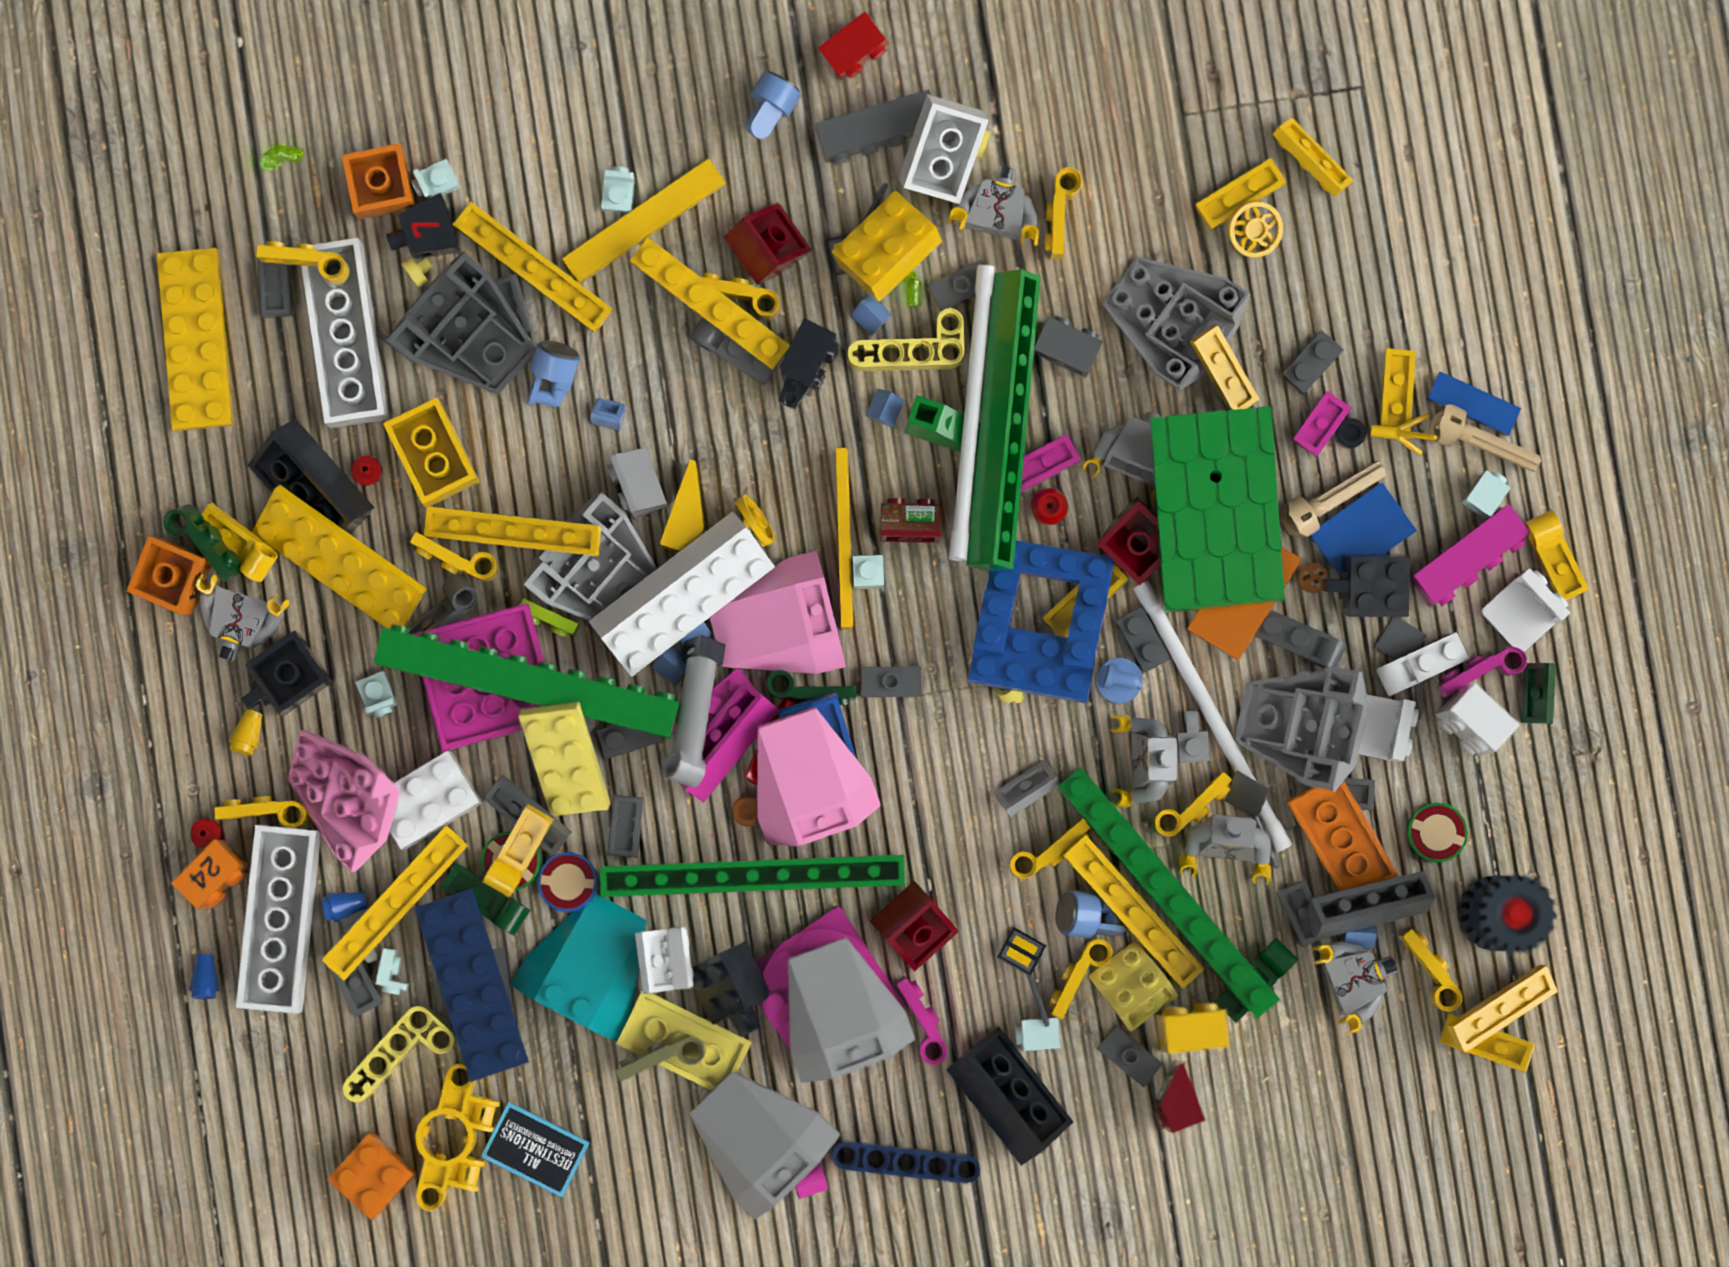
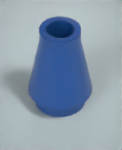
[321,891,367,922]
[189,954,219,999]

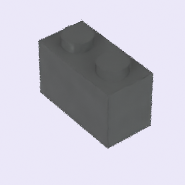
[1034,316,1103,378]

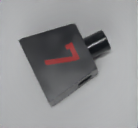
[386,193,462,259]

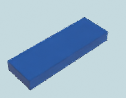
[1426,371,1521,437]

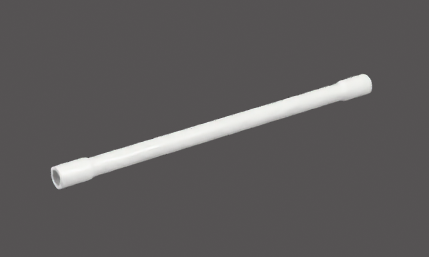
[949,265,995,561]
[1133,580,1293,853]

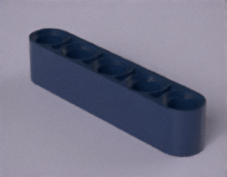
[832,1140,981,1184]

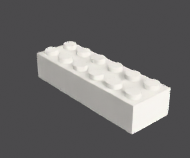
[302,238,389,428]
[589,511,775,677]
[236,825,321,1014]

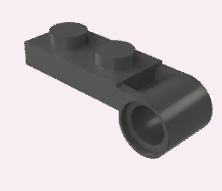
[689,318,777,385]
[408,574,478,634]
[1255,610,1347,669]

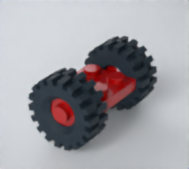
[1457,874,1557,953]

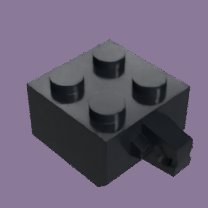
[779,318,839,410]
[1322,554,1410,617]
[241,631,333,716]
[692,941,770,1037]

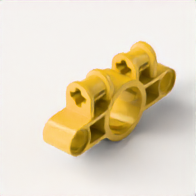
[416,1063,500,1211]

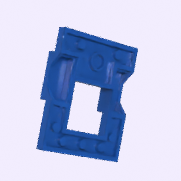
[968,540,1115,704]

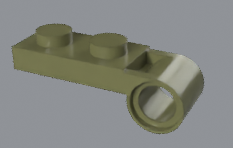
[615,1036,706,1082]

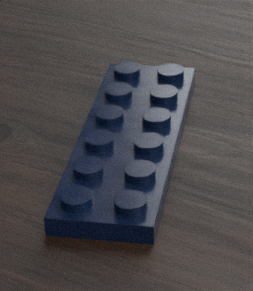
[415,888,529,1082]

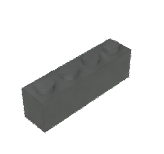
[815,89,931,165]
[1305,871,1435,940]

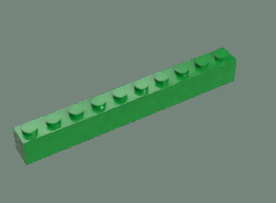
[966,269,1041,571]
[373,624,680,739]
[1058,767,1280,1020]
[600,855,905,897]

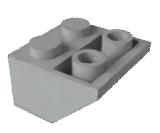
[607,448,668,519]

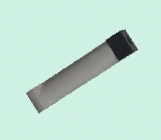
[661,635,726,788]

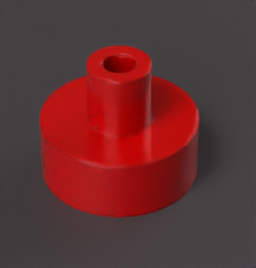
[351,456,383,487]
[190,819,222,849]

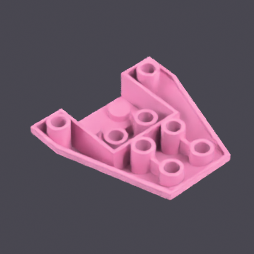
[710,551,846,674]
[757,707,881,846]
[288,730,400,872]

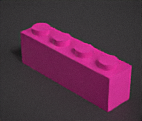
[1410,504,1531,607]
[677,681,779,803]

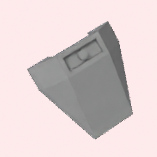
[1102,257,1251,390]
[788,937,915,1083]
[689,1071,840,1219]

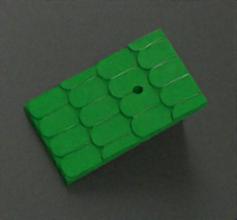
[1149,406,1285,613]

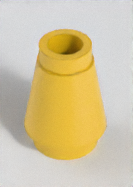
[229,709,263,756]

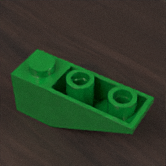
[904,395,980,457]

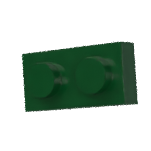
[1521,663,1556,724]

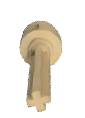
[1427,404,1541,472]
[1279,461,1387,538]

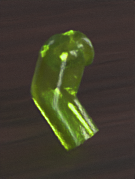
[260,144,304,171]
[901,269,922,307]

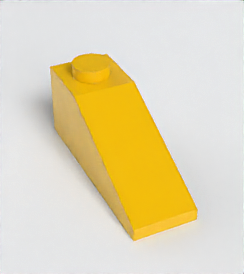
[660,459,705,553]

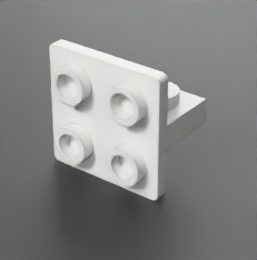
[635,927,693,994]

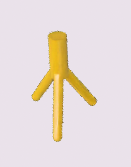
[1370,413,1437,456]

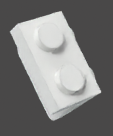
[1481,568,1571,652]
[1358,694,1419,762]

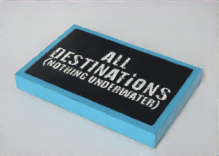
[481,1101,590,1197]

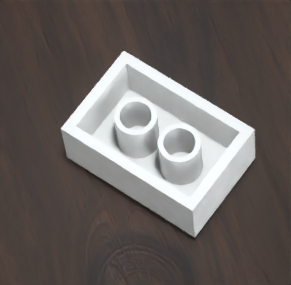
[899,94,989,204]
[1435,683,1520,756]
[390,751,482,850]

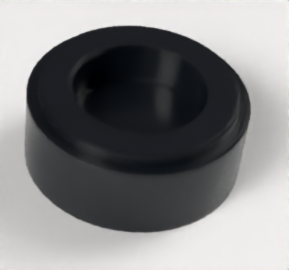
[1335,418,1366,449]

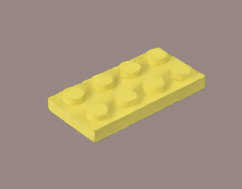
[519,702,610,816]
[616,992,752,1091]

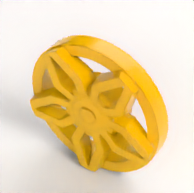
[1227,201,1283,258]
[735,494,776,547]

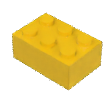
[831,190,942,303]
[383,397,480,508]
[1156,1002,1230,1054]

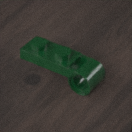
[163,504,241,582]
[767,670,856,706]
[440,862,531,936]
[1214,938,1299,1023]

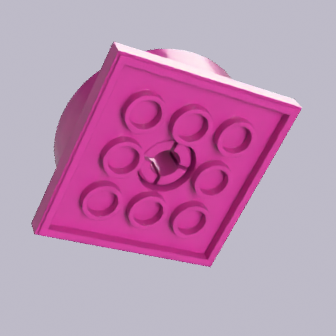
[411,603,546,752]
[756,906,906,1050]

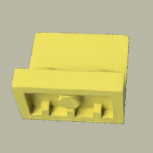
[1089,941,1178,1032]

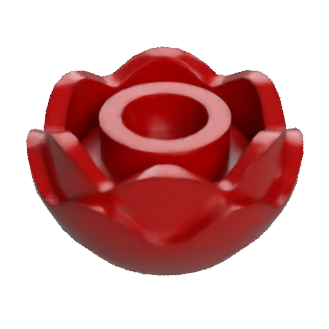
[1031,488,1068,525]

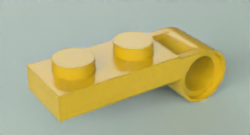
[1045,167,1082,260]
[256,241,349,285]
[701,273,780,321]
[202,503,278,582]
[1524,510,1589,601]
[410,532,499,582]
[1152,771,1232,837]
[214,796,310,829]
[483,804,554,897]
[1009,818,1091,879]
[1398,929,1462,1012]
[1048,939,1113,1019]
[1439,1013,1536,1073]

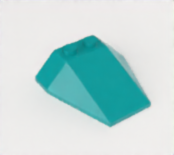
[510,894,647,1042]

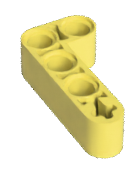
[848,308,964,371]
[343,1005,457,1102]

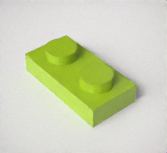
[520,598,580,638]

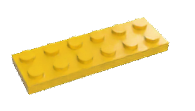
[157,248,234,432]
[252,485,427,629]

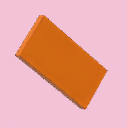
[1187,547,1302,661]
[1286,781,1399,892]

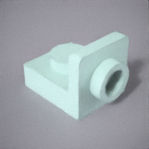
[411,159,460,199]
[601,166,635,213]
[356,671,398,719]
[376,948,409,995]

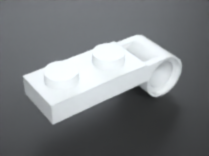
[1376,632,1469,697]

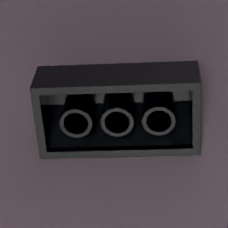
[248,418,374,534]
[946,1027,1074,1166]

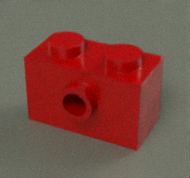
[818,11,890,80]

